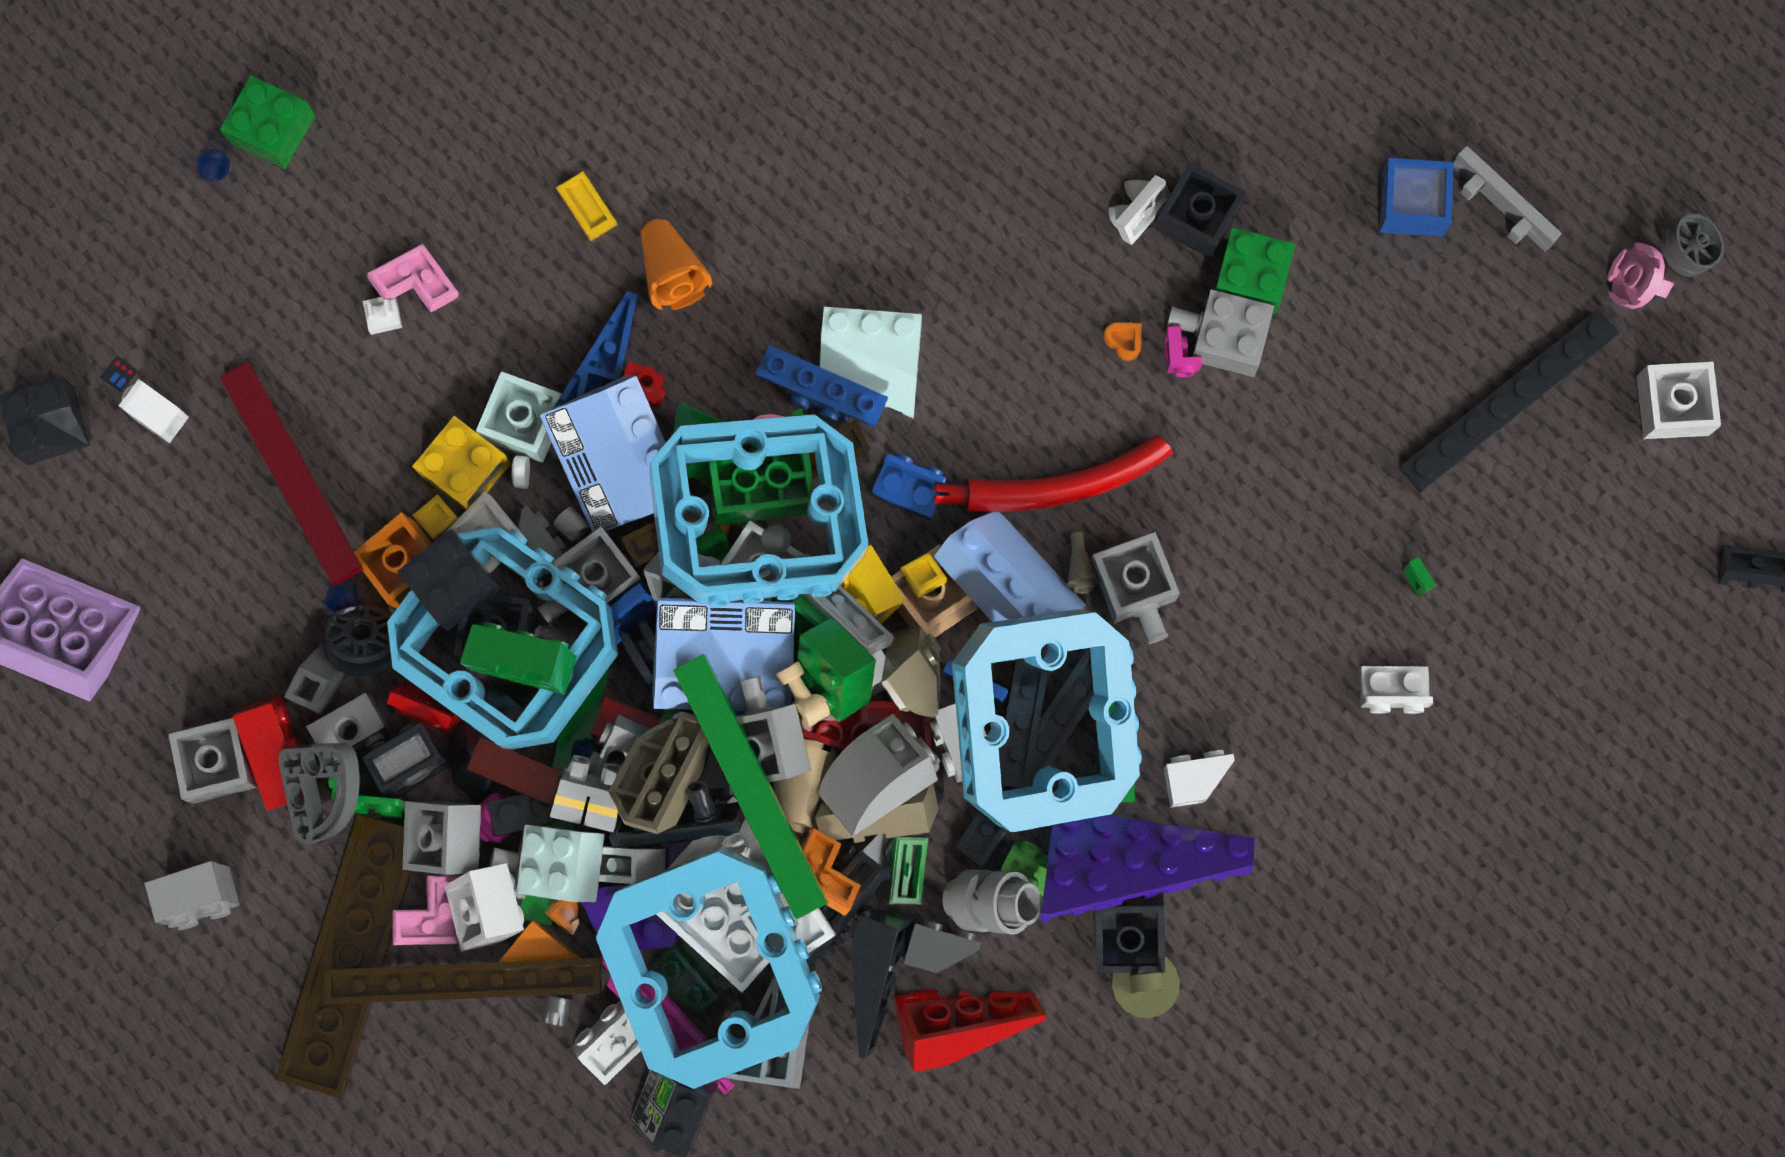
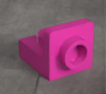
[1164,326,1203,377]

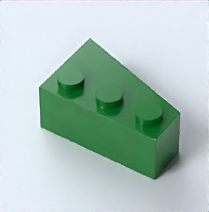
[460,622,577,695]

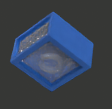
[1379,158,1454,237]

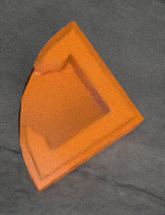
[544,899,579,935]

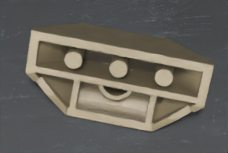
[881,626,941,718]
[608,711,709,834]

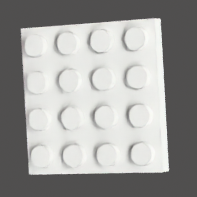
[656,797,773,992]

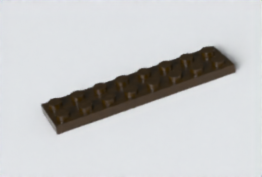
[275,814,412,1098]

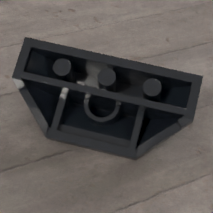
[449,683,538,804]

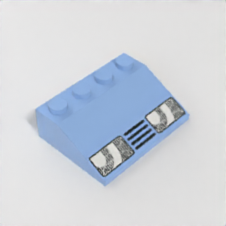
[539,374,666,533]
[652,598,795,711]

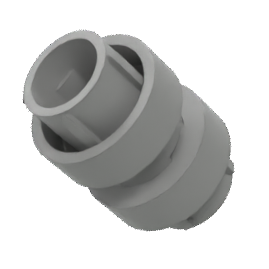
[943,869,1042,935]

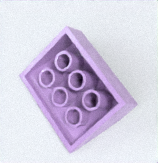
[0,559,140,701]

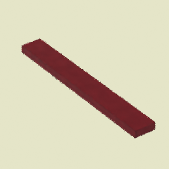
[220,361,364,586]

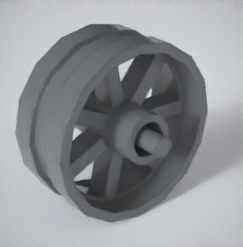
[1661,214,1724,277]

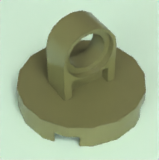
[1111,956,1180,1019]

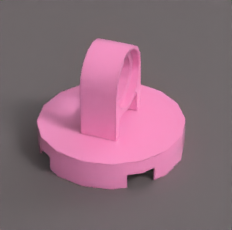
[1607,242,1674,309]

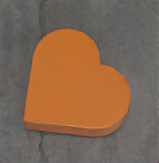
[1103,322,1142,361]

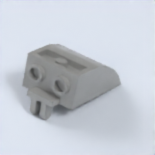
[818,714,940,837]

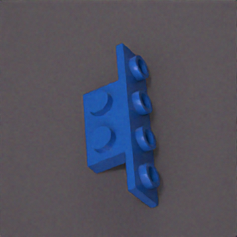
[755,345,889,428]

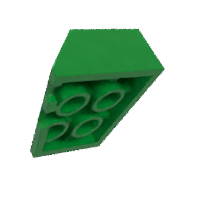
[708,408,815,526]

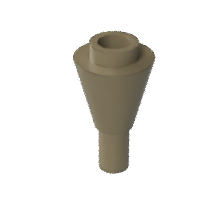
[1067,532,1099,594]

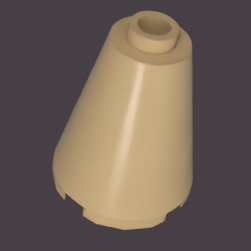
[773,739,839,837]

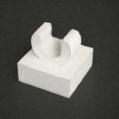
[363,297,403,335]

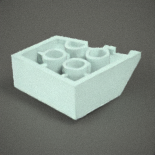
[820,307,922,419]

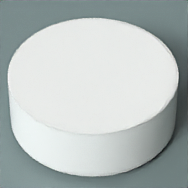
[512,456,530,489]

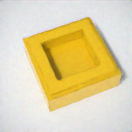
[412,494,459,541]
[900,552,947,598]

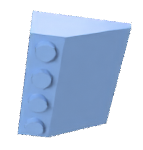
[933,512,1087,622]

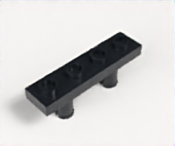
[609,781,745,848]

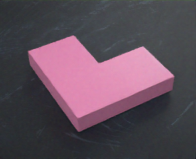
[368,243,458,312]
[392,875,462,945]

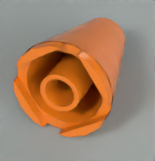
[640,219,712,310]

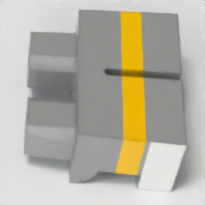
[550,755,621,832]

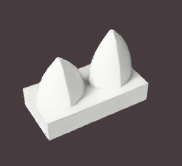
[1109,175,1171,245]

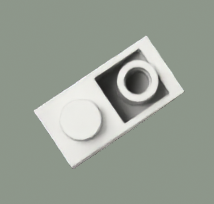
[119,379,189,443]
[1163,750,1235,808]

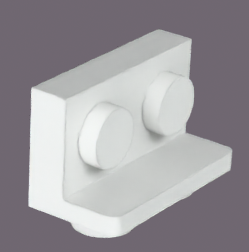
[1359,666,1433,714]
[572,1000,641,1085]

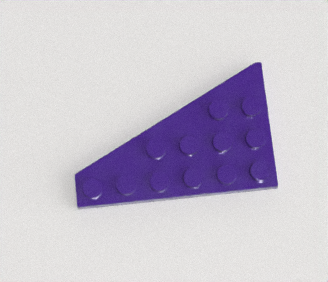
[1040,815,1255,923]

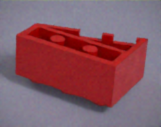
[232,693,305,811]

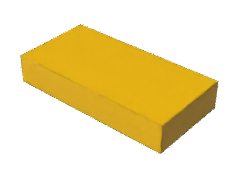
[556,171,618,241]

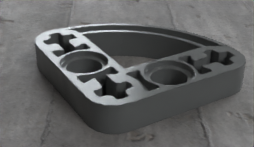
[279,743,359,844]

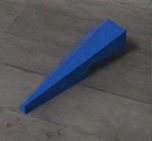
[553,291,638,408]

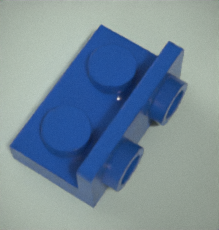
[871,453,947,521]
[611,583,657,644]

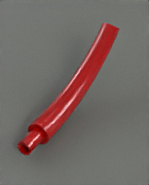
[933,434,1174,512]

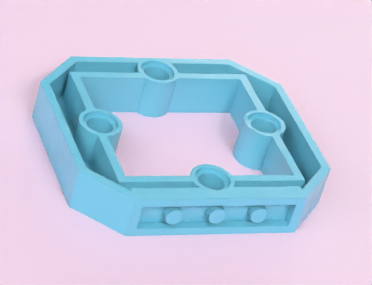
[649,415,868,607]
[387,527,618,750]
[952,609,1142,832]
[596,847,822,1089]

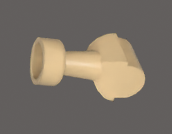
[775,661,830,729]

